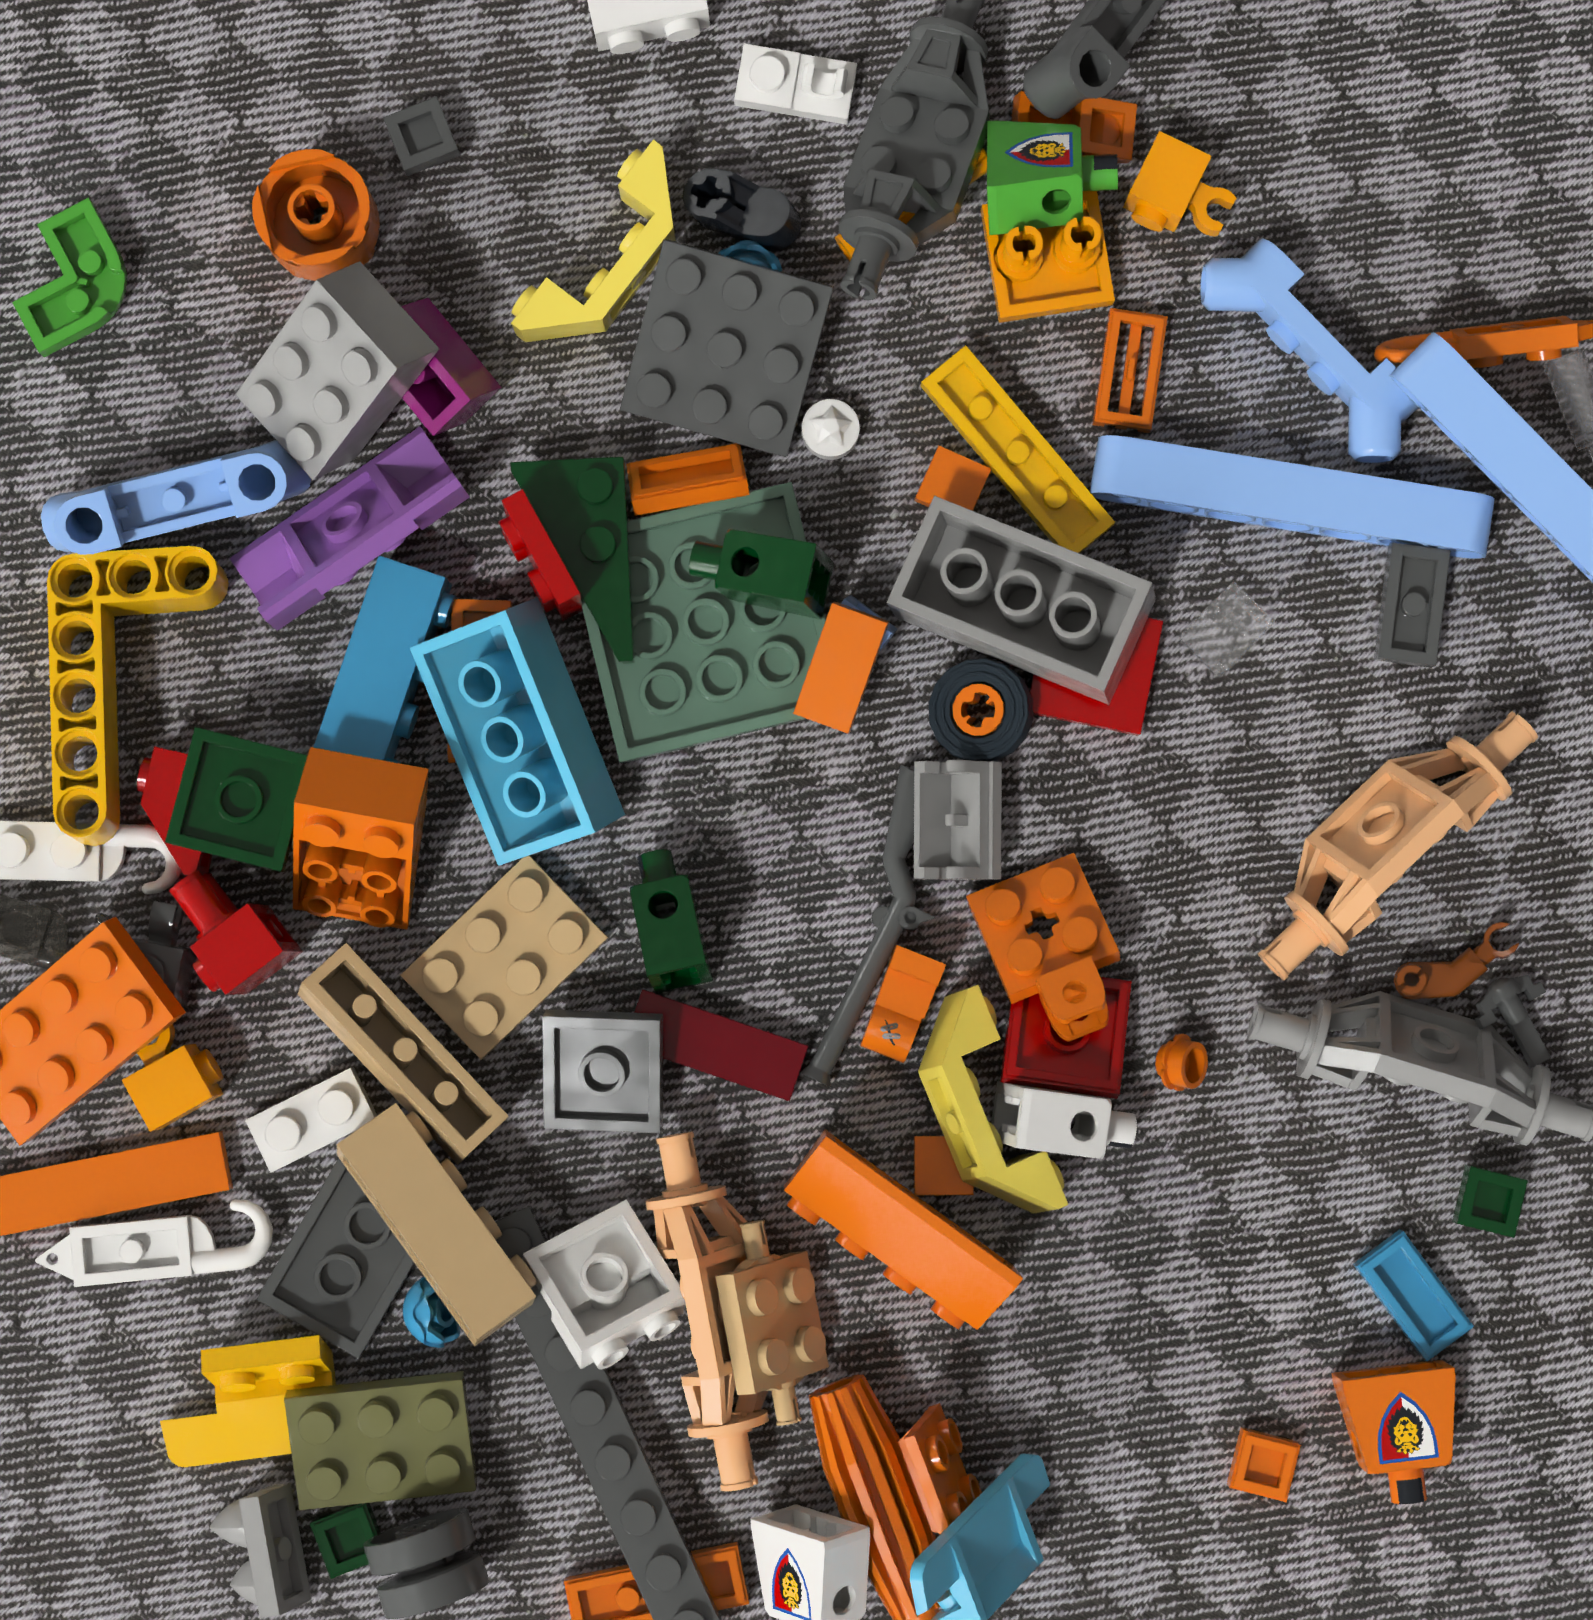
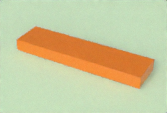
[0,1131,233,1236]

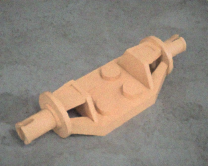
[1257,711,1538,981]
[645,1131,769,1491]

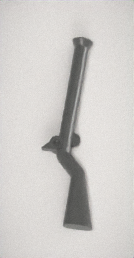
[800,765,935,1088]

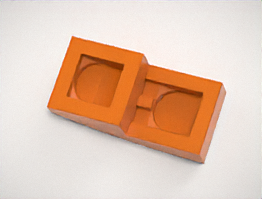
[1011,91,1137,163]

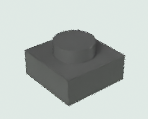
[383,96,460,176]

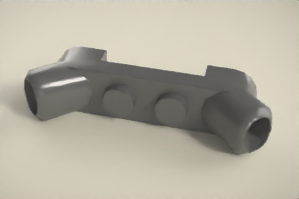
[1023,0,1166,119]

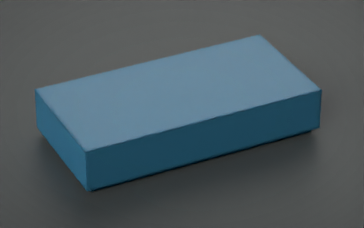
[1353,1229,1474,1361]

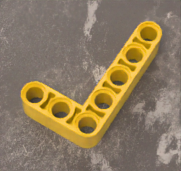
[47,546,229,846]

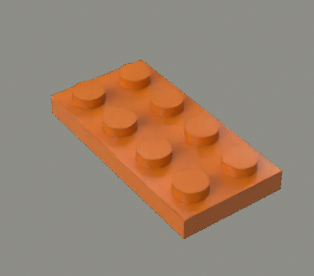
[0,916,186,1146]

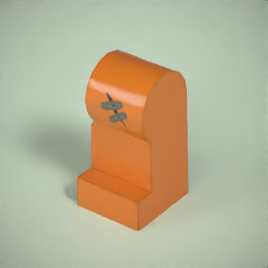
[860,945,946,1063]

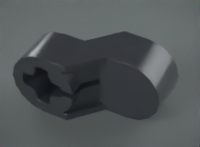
[682,168,802,251]

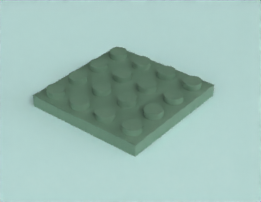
[580,482,826,764]

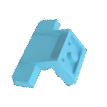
[910,1453,1050,1620]

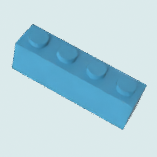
[314,556,457,764]

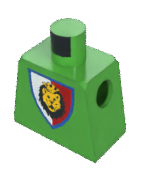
[987,120,1118,235]

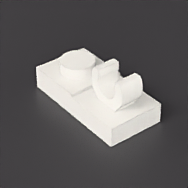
[734,43,857,125]

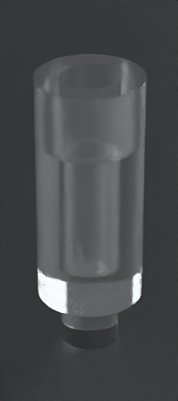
[1543,349,1593,463]

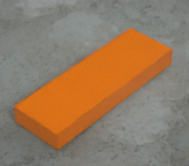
[564,1542,750,1620]

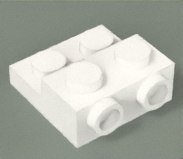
[523,1200,685,1369]

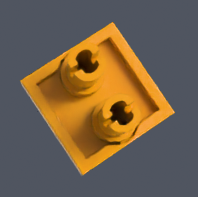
[980,191,1115,323]

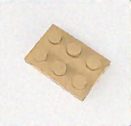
[400,855,609,1060]

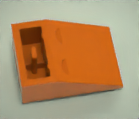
[293,747,429,930]

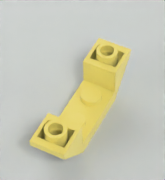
[511,140,676,342]
[918,985,1068,1213]

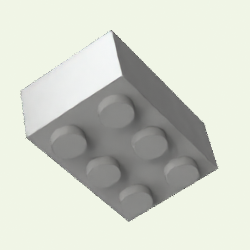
[235,261,439,480]

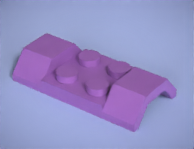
[230,426,470,631]

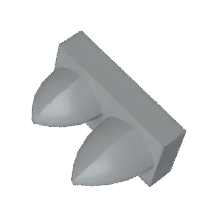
[210,1483,312,1618]

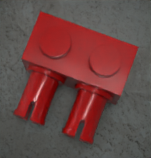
[169,871,303,995]

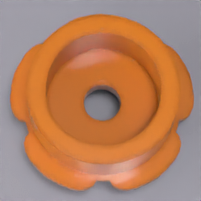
[1155,1034,1208,1091]

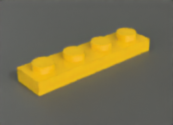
[920,345,1115,554]

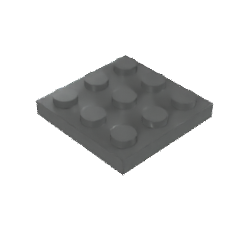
[620,239,834,458]

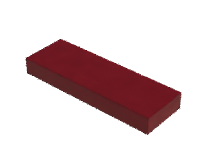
[634,989,808,1102]

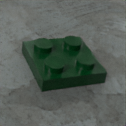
[165,727,308,872]

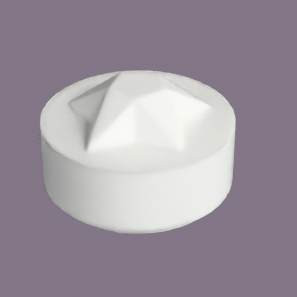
[802,399,860,460]

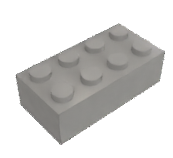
[886,496,1156,705]

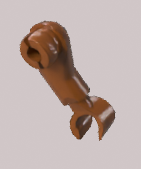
[1394,922,1519,1000]

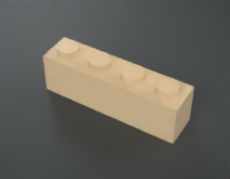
[298,943,509,1165]
[337,1103,537,1347]

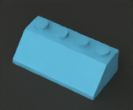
[409,597,625,866]

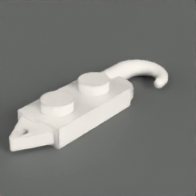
[0,821,181,894]
[35,1199,273,1287]

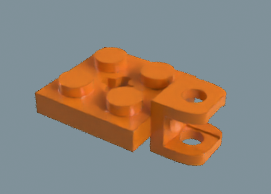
[966,853,1121,1041]

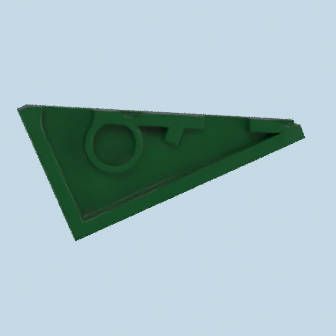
[510,457,635,664]

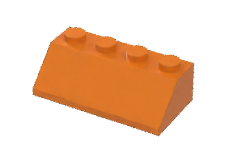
[784,1130,1023,1330]

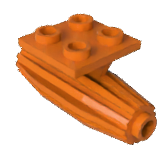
[809,1374,982,1620]

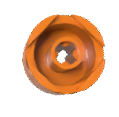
[252,149,380,281]

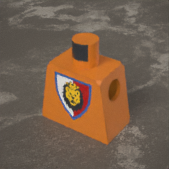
[1332,1360,1456,1504]

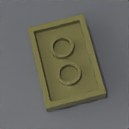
[284,1371,477,1510]

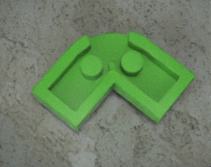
[12,198,127,358]

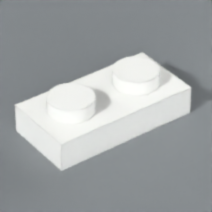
[245,1067,377,1173]

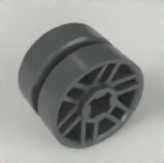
[363,1508,490,1619]

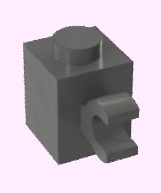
[132,901,196,1007]

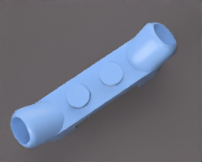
[1200,238,1419,463]
[41,440,311,555]

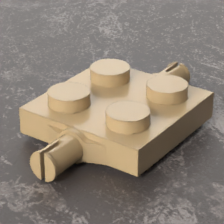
[715,1220,829,1426]

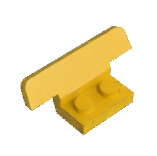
[160,1335,336,1467]

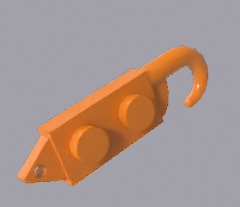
[1374,316,1593,368]

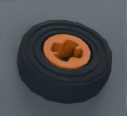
[928,658,1033,762]

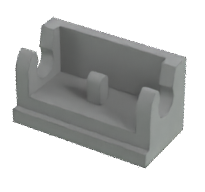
[914,760,1002,880]

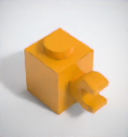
[1123,131,1236,236]
[122,1024,223,1132]

